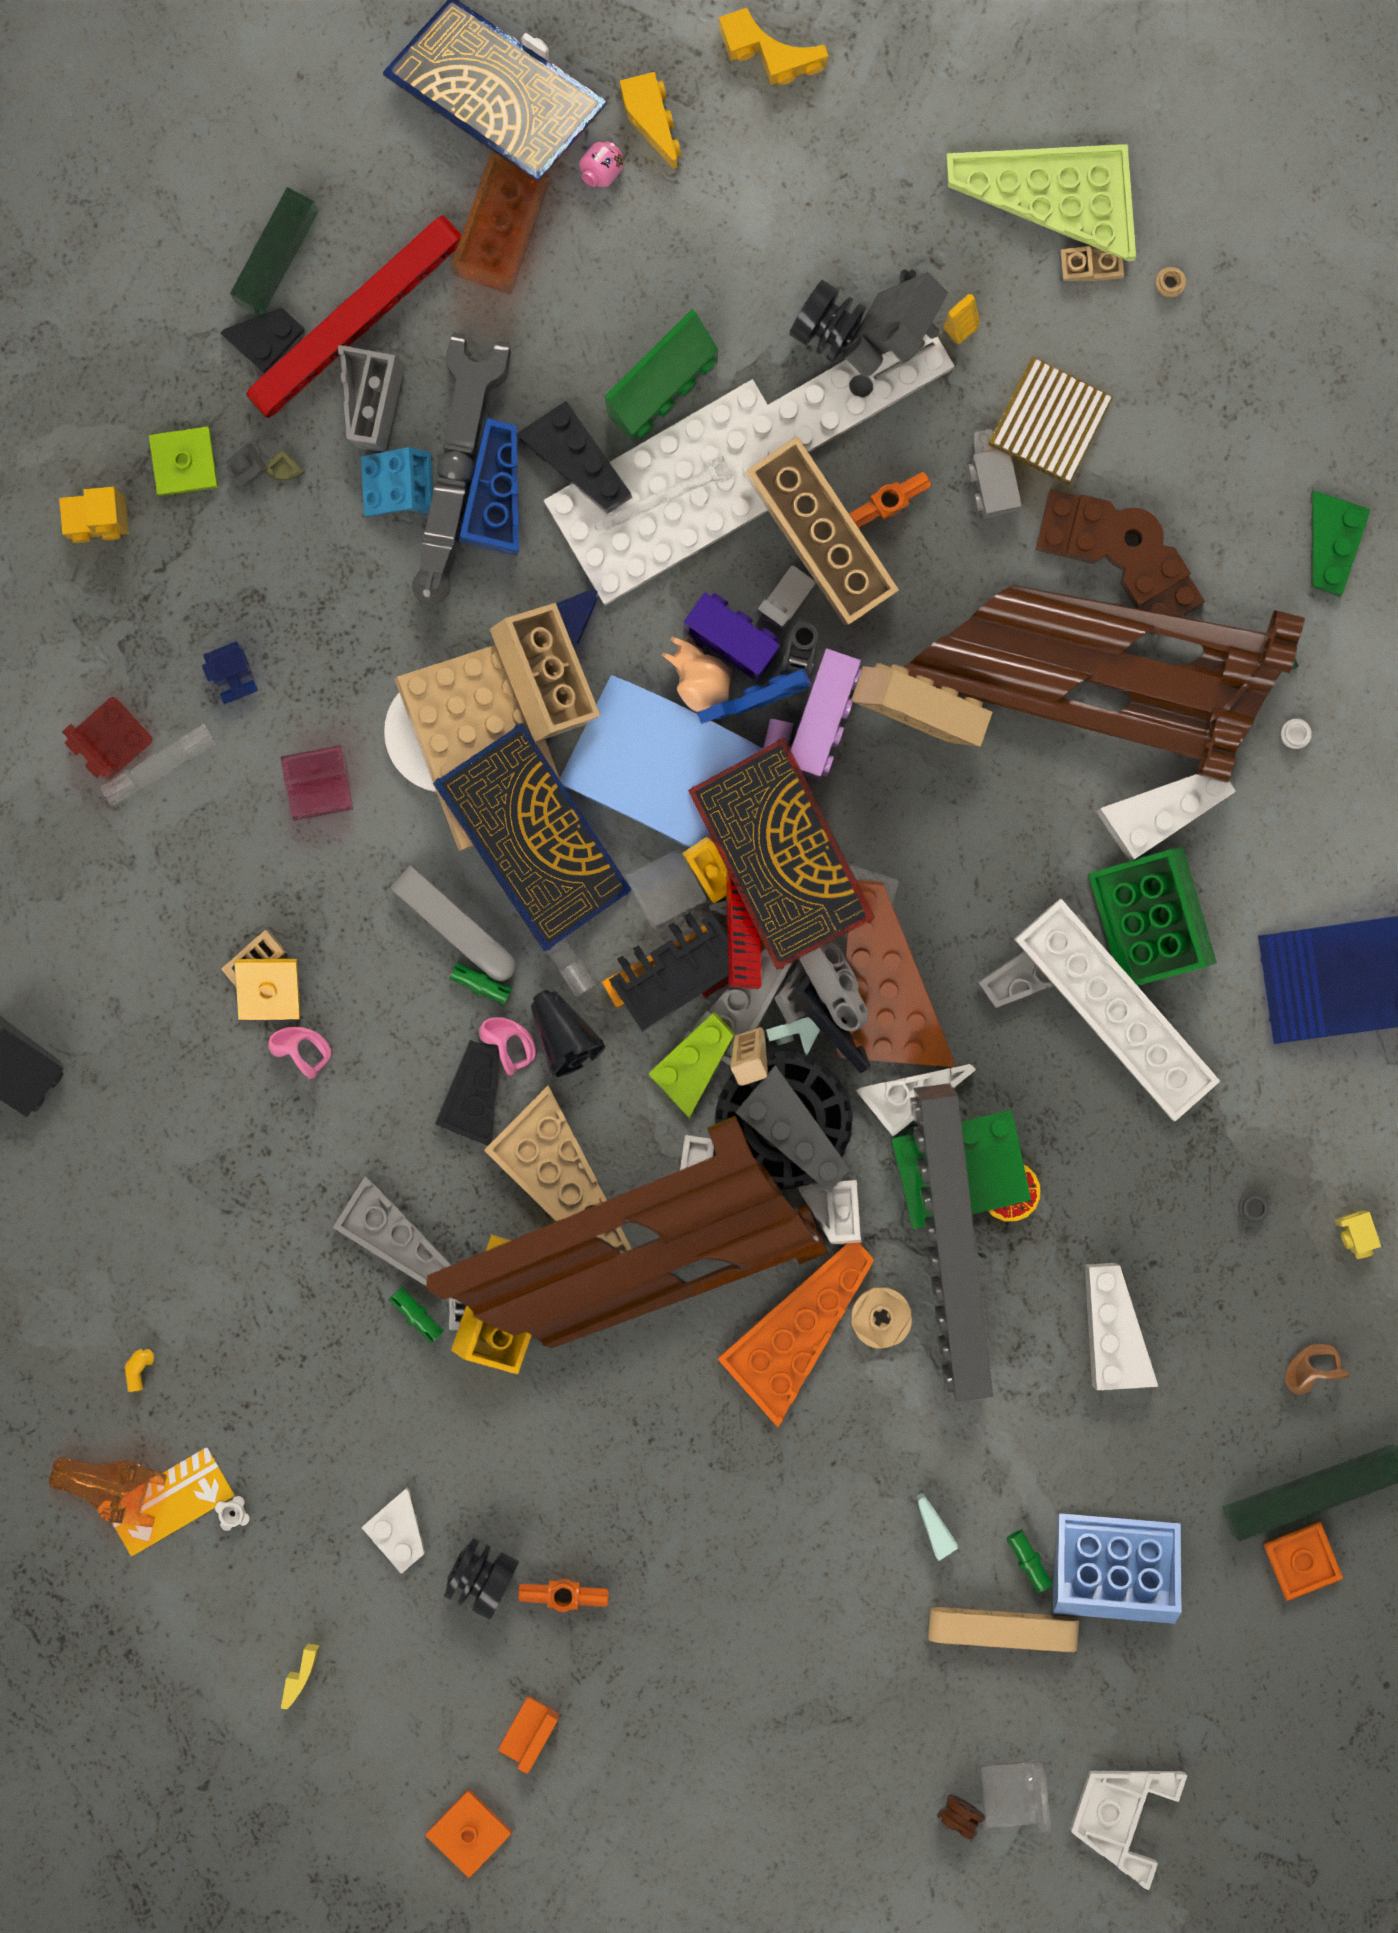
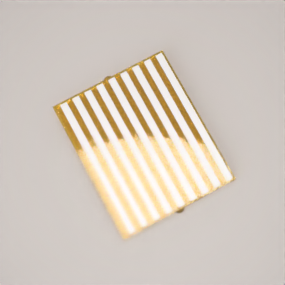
[987,356,1113,485]

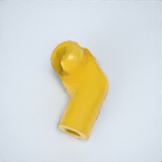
[125,1349,154,1392]

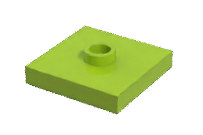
[149,426,219,496]

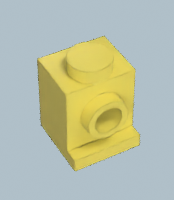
[1334,1210,1381,1259]

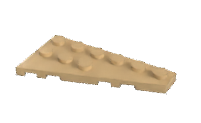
[484,1085,632,1253]

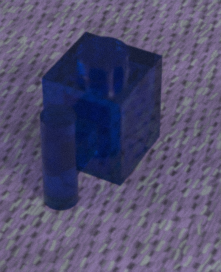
[202,641,258,704]

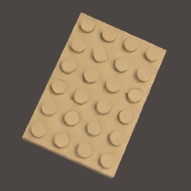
[394,645,570,851]

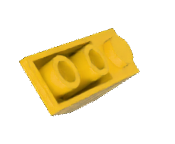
[620,72,682,169]

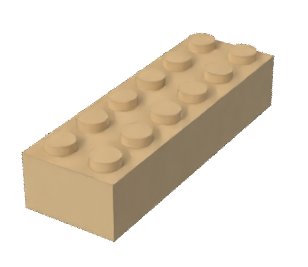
[743,436,899,626]

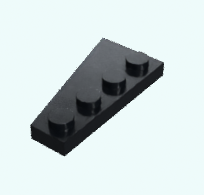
[517,401,633,514]

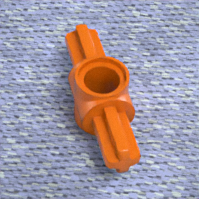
[849,472,931,529]
[518,1579,609,1612]

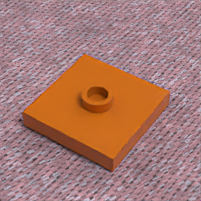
[1262,1520,1344,1601]
[425,1788,512,1878]

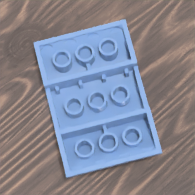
[560,675,764,848]

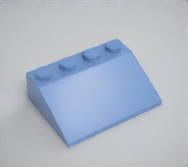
[1053,1513,1181,1624]

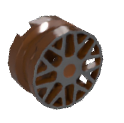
[937,1794,986,1840]

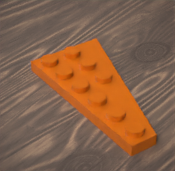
[717,1243,874,1427]

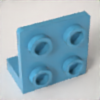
[361,447,433,517]

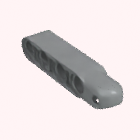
[390,865,516,981]
[796,934,869,1031]

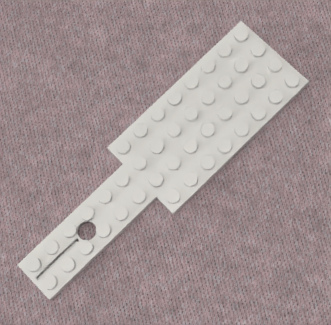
[544,334,955,606]

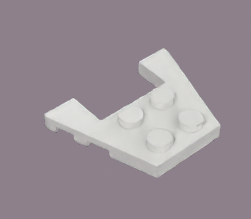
[1070,1771,1187,1890]

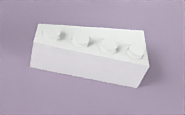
[1085,1263,1158,1390]

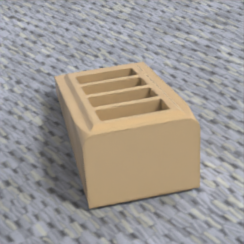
[221,930,288,986]
[731,1028,767,1086]

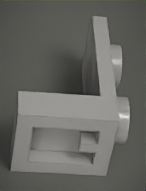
[757,566,816,632]

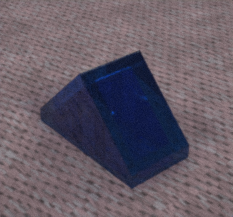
[556,589,599,651]

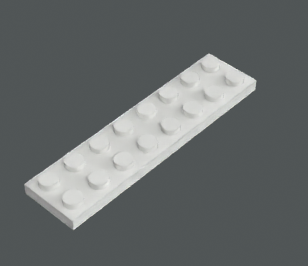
[1014,899,1220,1122]

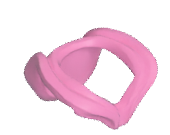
[479,1017,536,1076]
[268,1027,332,1079]

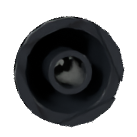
[531,990,606,1077]

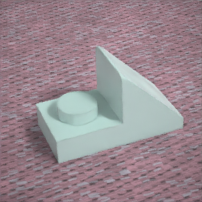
[765,1017,820,1056]

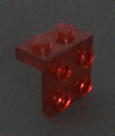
[62,697,152,780]

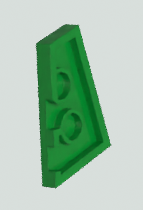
[1311,490,1371,597]

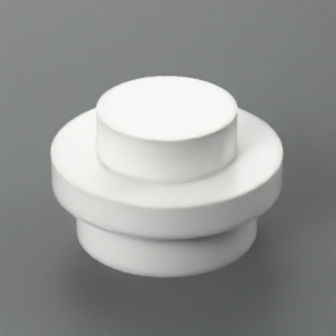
[1280,719,1312,749]

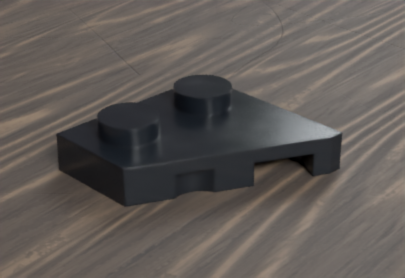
[220,307,305,374]

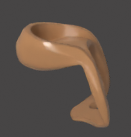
[1285,1344,1349,1395]

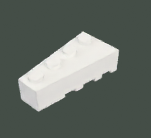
[1096,774,1236,861]

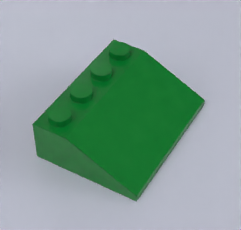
[605,309,718,441]
[1088,847,1217,986]
[890,1110,1031,1229]

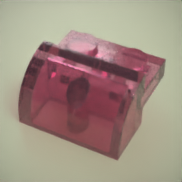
[281,745,354,821]

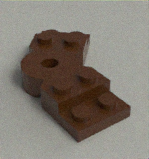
[1035,490,1205,634]

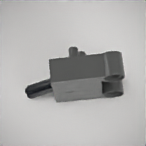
[843,269,948,377]

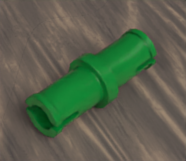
[449,962,512,1005]
[388,1286,444,1344]
[1006,1529,1053,1593]

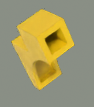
[719,7,828,85]

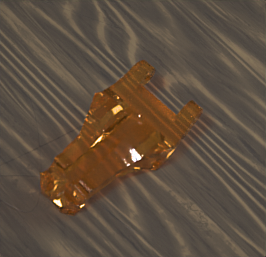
[49,1456,167,1527]

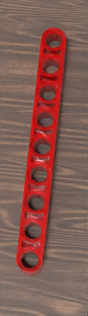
[246,215,465,418]

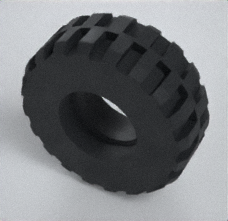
[715,1051,853,1189]

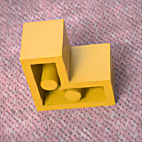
[59,487,129,543]

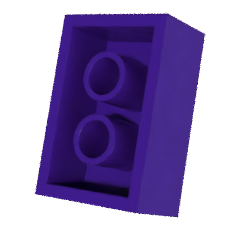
[684,592,780,683]

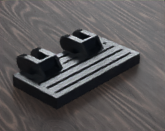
[609,912,729,1032]

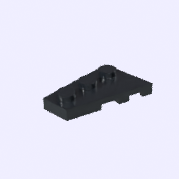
[435,1040,499,1146]

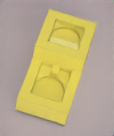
[281,1643,320,1709]

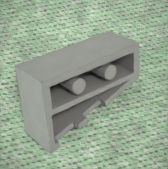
[338,345,405,452]

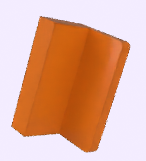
[498,1697,559,1774]

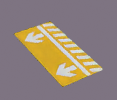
[104,1448,235,1556]

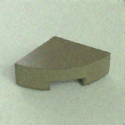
[264,449,304,481]

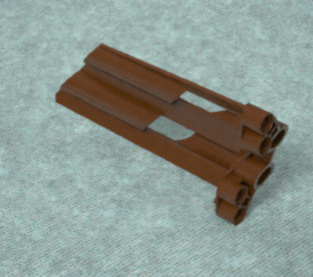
[904,585,1305,783]
[426,1116,828,1348]

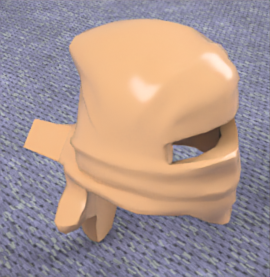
[661,636,733,713]

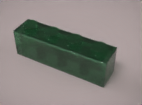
[230,187,319,315]

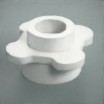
[215,1496,250,1531]

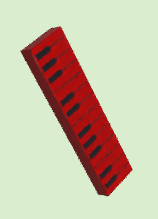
[726,868,762,989]

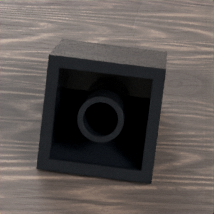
[0,1016,64,1117]

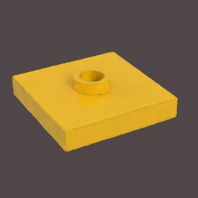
[235,959,301,1020]

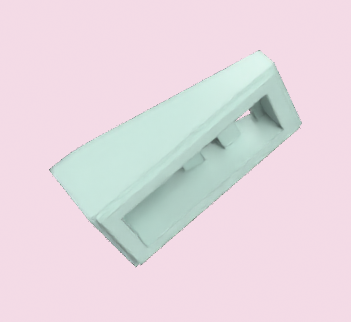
[916,1493,958,1561]

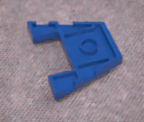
[697,669,813,724]

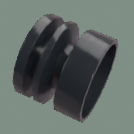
[789,280,867,362]
[444,1538,519,1620]

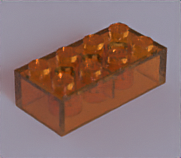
[451,152,550,295]

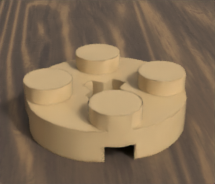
[851,1287,912,1348]

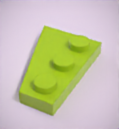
[648,1012,735,1118]

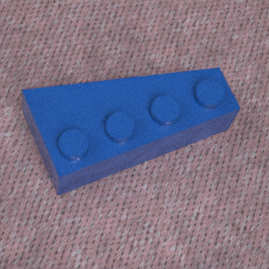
[458,418,519,556]

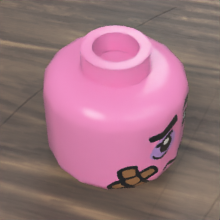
[579,141,624,188]

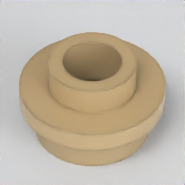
[1155,267,1186,298]

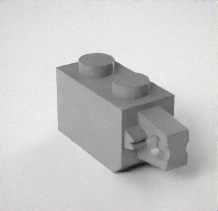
[967,429,1022,519]

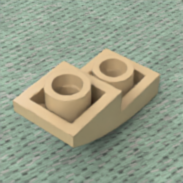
[1061,246,1124,281]

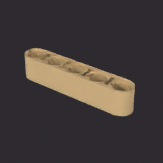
[928,1607,1079,1652]

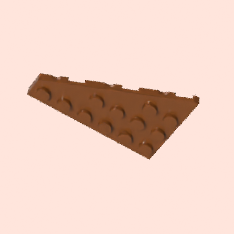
[835,879,954,1067]

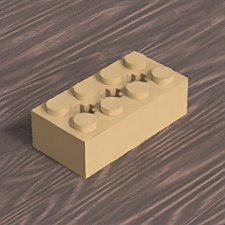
[490,603,600,742]
[851,663,992,747]

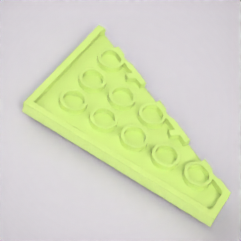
[946,144,1136,261]

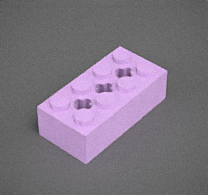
[788,648,862,782]

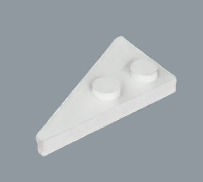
[856,1064,976,1136]

